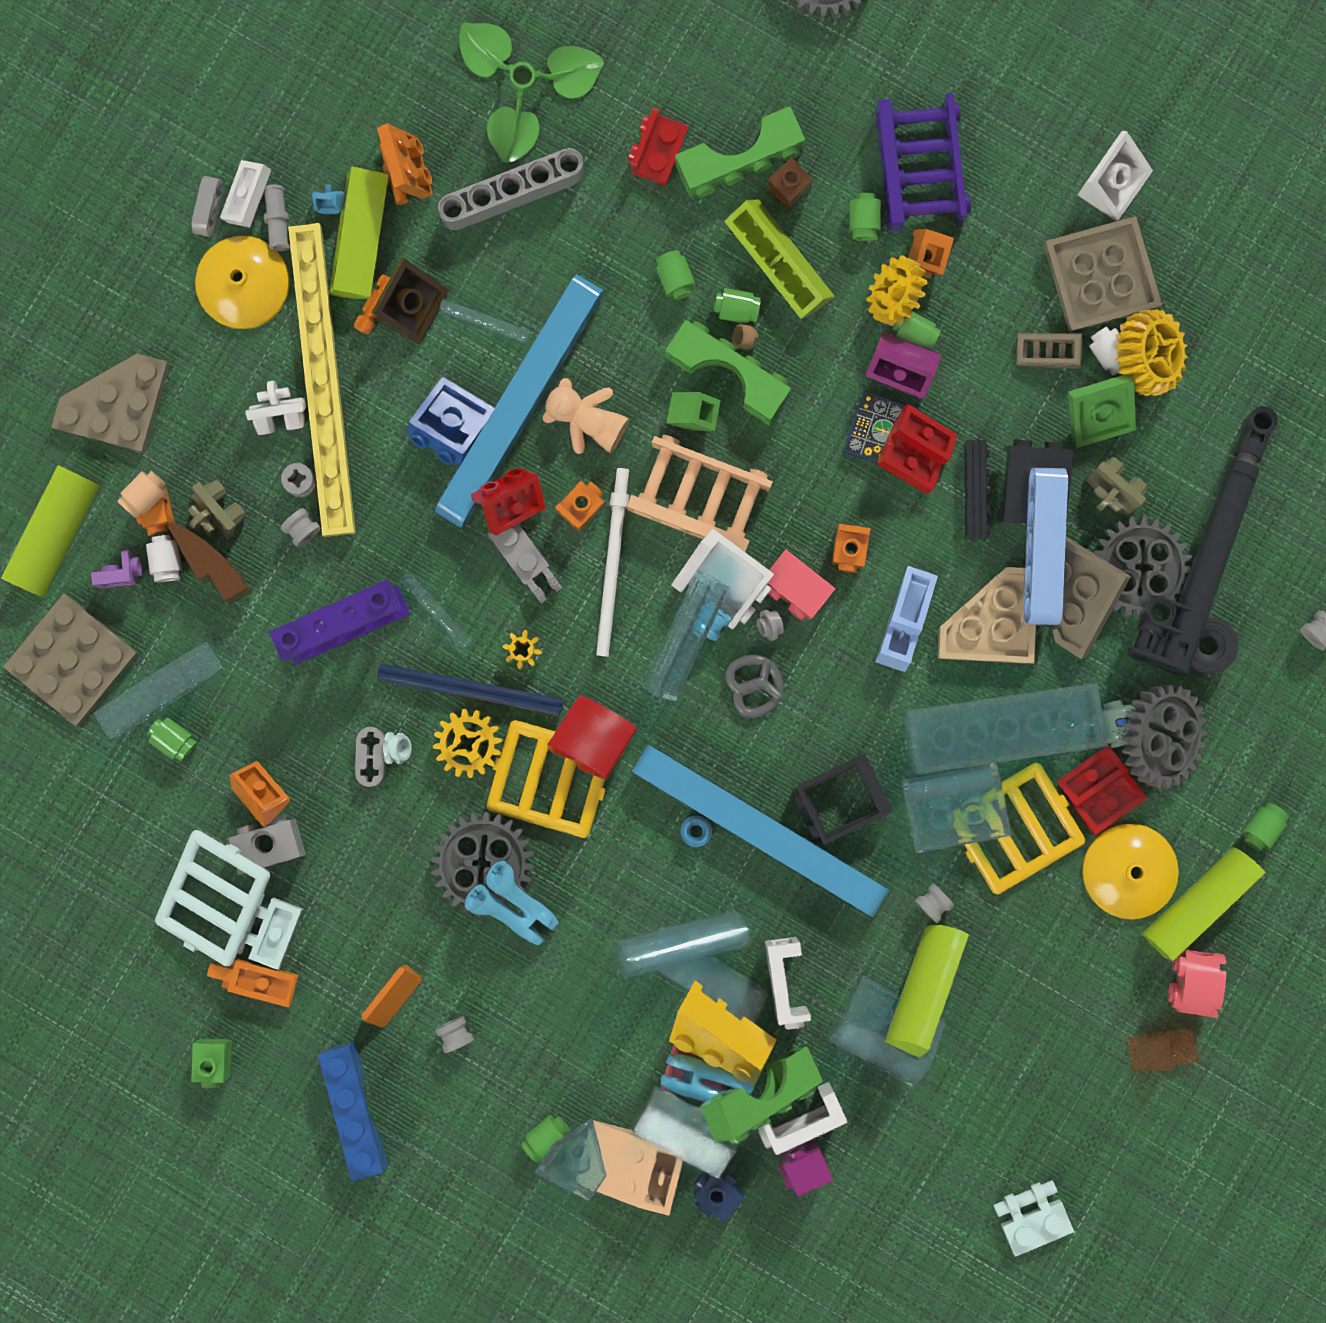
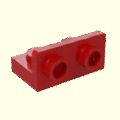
[628,107,689,187]
[471,468,546,536]

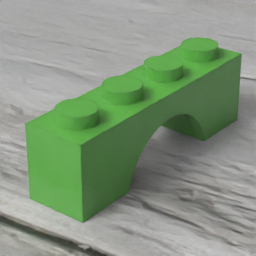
[675,106,805,198]
[665,320,791,425]
[700,1046,823,1144]

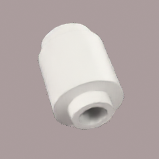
[1089,327,1120,375]
[146,535,182,582]

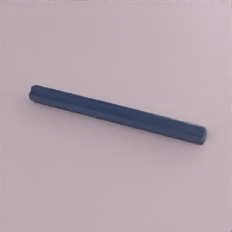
[377,664,563,715]

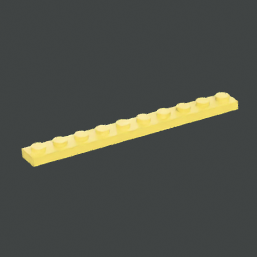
[288,223,356,537]

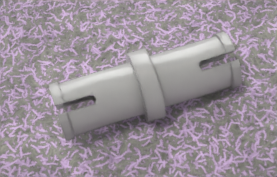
[264,185,290,252]

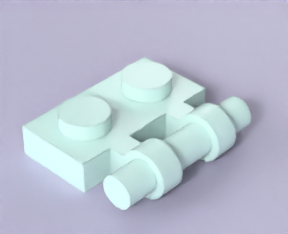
[237,893,304,970]
[993,1180,1074,1257]

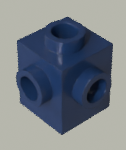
[693,1166,745,1223]

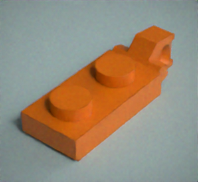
[207,959,299,1007]

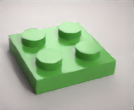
[1068,374,1136,448]

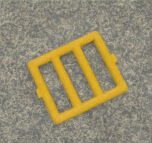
[486,720,606,838]
[949,763,1085,895]

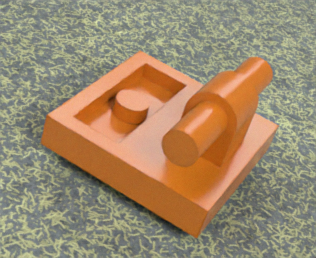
[377,123,433,205]

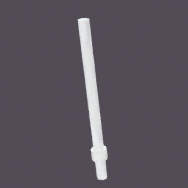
[596,468,630,657]

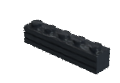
[964,440,991,540]

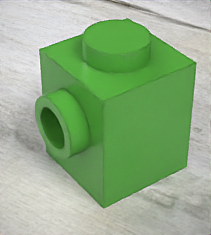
[667,392,721,431]
[191,1039,232,1088]

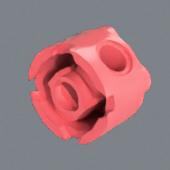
[1168,949,1226,1018]

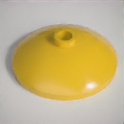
[195,236,290,329]
[1082,824,1179,919]

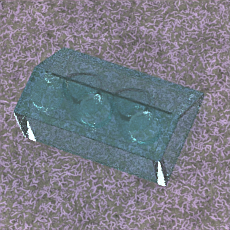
[902,763,1011,853]
[830,975,946,1088]
[632,1086,739,1179]

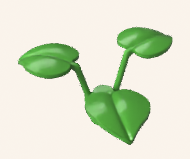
[459,23,604,163]

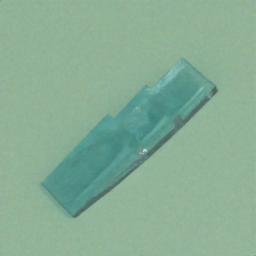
[93,642,223,741]

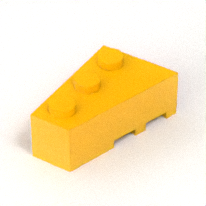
[669,981,776,1085]

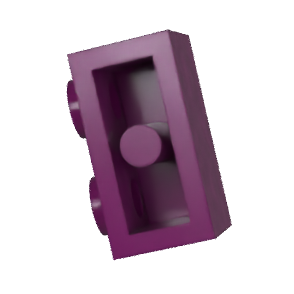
[865,332,941,399]
[778,1138,833,1197]

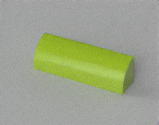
[329,166,389,299]
[724,200,835,319]
[1,465,101,598]
[1142,847,1266,961]
[884,925,969,1058]

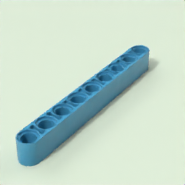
[435,274,604,529]
[632,744,890,918]

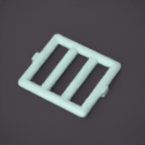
[155,830,270,966]

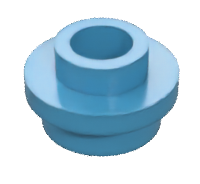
[680,815,712,847]

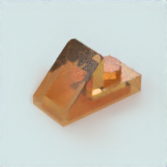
[1127,1028,1199,1071]

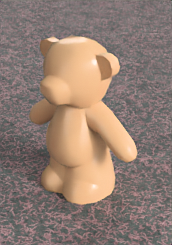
[543,378,630,454]

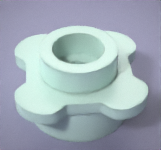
[383,732,412,764]

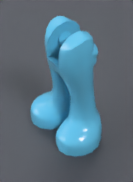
[465,861,559,945]
[660,1054,754,1102]

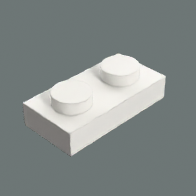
[220,160,271,228]

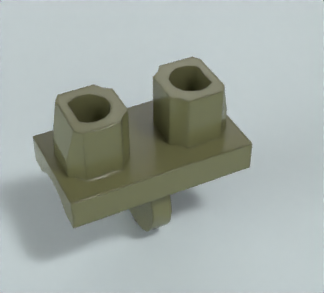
[1085,457,1147,517]
[188,480,246,540]

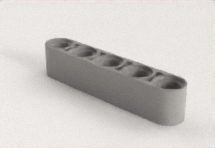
[438,148,585,230]

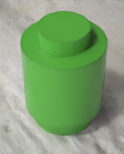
[849,193,881,241]
[656,250,696,300]
[713,288,761,324]
[892,311,941,351]
[147,717,197,763]
[1242,803,1289,851]
[521,1115,570,1163]

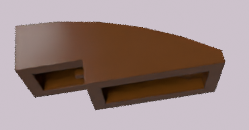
[167,522,252,604]

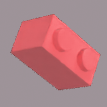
[767,550,836,621]

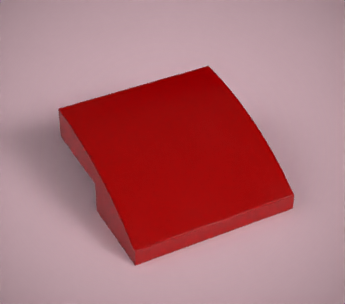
[877,404,958,494]
[547,695,637,780]
[1057,745,1147,837]

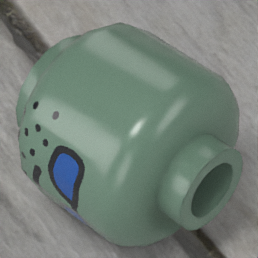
[1096,700,1136,748]

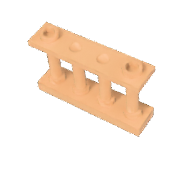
[627,435,773,552]

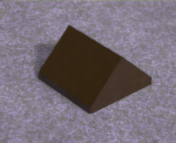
[371,257,449,344]

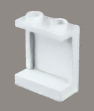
[672,529,774,630]
[764,937,811,1029]
[758,1082,848,1155]

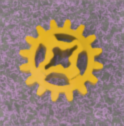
[867,256,927,326]
[433,709,503,778]

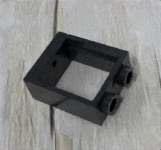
[792,754,893,845]

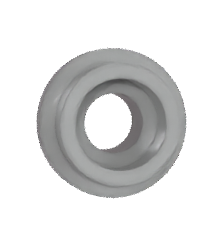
[757,610,784,641]

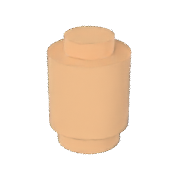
[118,471,166,518]

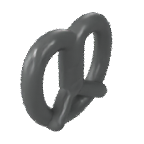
[725,655,784,718]

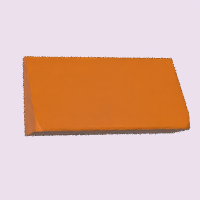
[229,761,290,827]
[361,964,422,1027]

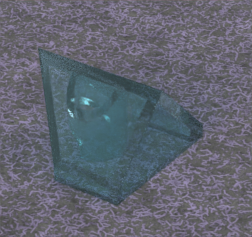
[535,1118,607,1201]

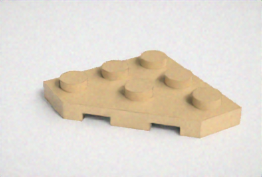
[937,567,1036,664]

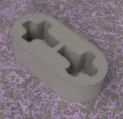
[192,176,223,237]
[355,727,386,787]

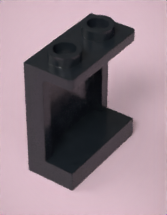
[996,439,1073,524]

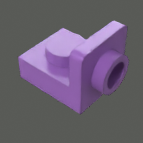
[91,550,142,589]

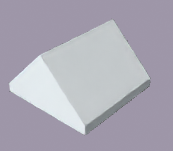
[1077,131,1153,221]

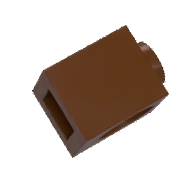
[767,157,813,211]

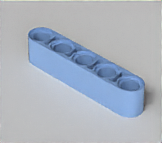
[1024,468,1068,625]

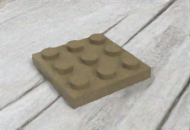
[1043,216,1162,333]
[3,594,139,727]

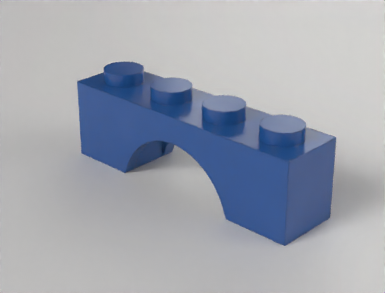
[318,1041,388,1181]

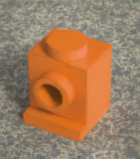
[908,229,954,280]
[555,481,605,533]
[136,487,175,536]
[831,524,871,573]

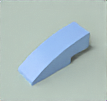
[875,566,938,672]

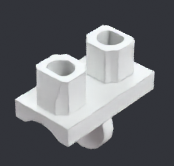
[245,381,307,435]

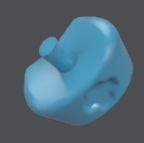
[312,184,345,214]

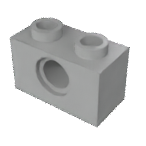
[228,815,306,875]

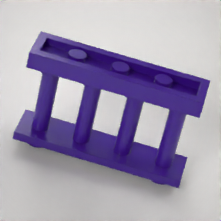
[875,92,971,232]
[269,579,411,665]

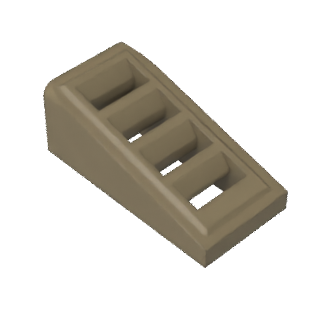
[1016,333,1083,369]

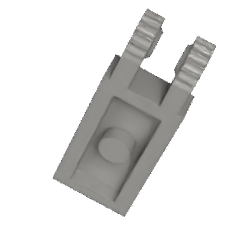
[488,524,562,603]

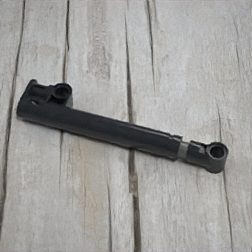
[1126,406,1278,676]

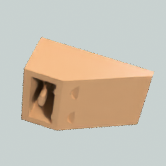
[576,1120,685,1216]

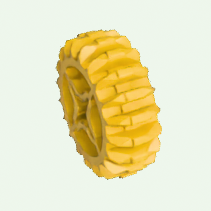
[1113,309,1188,396]

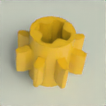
[503,630,543,670]

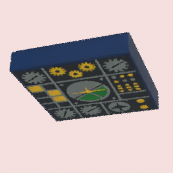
[843,392,923,463]

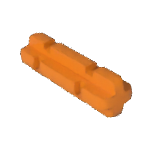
[354,275,390,334]

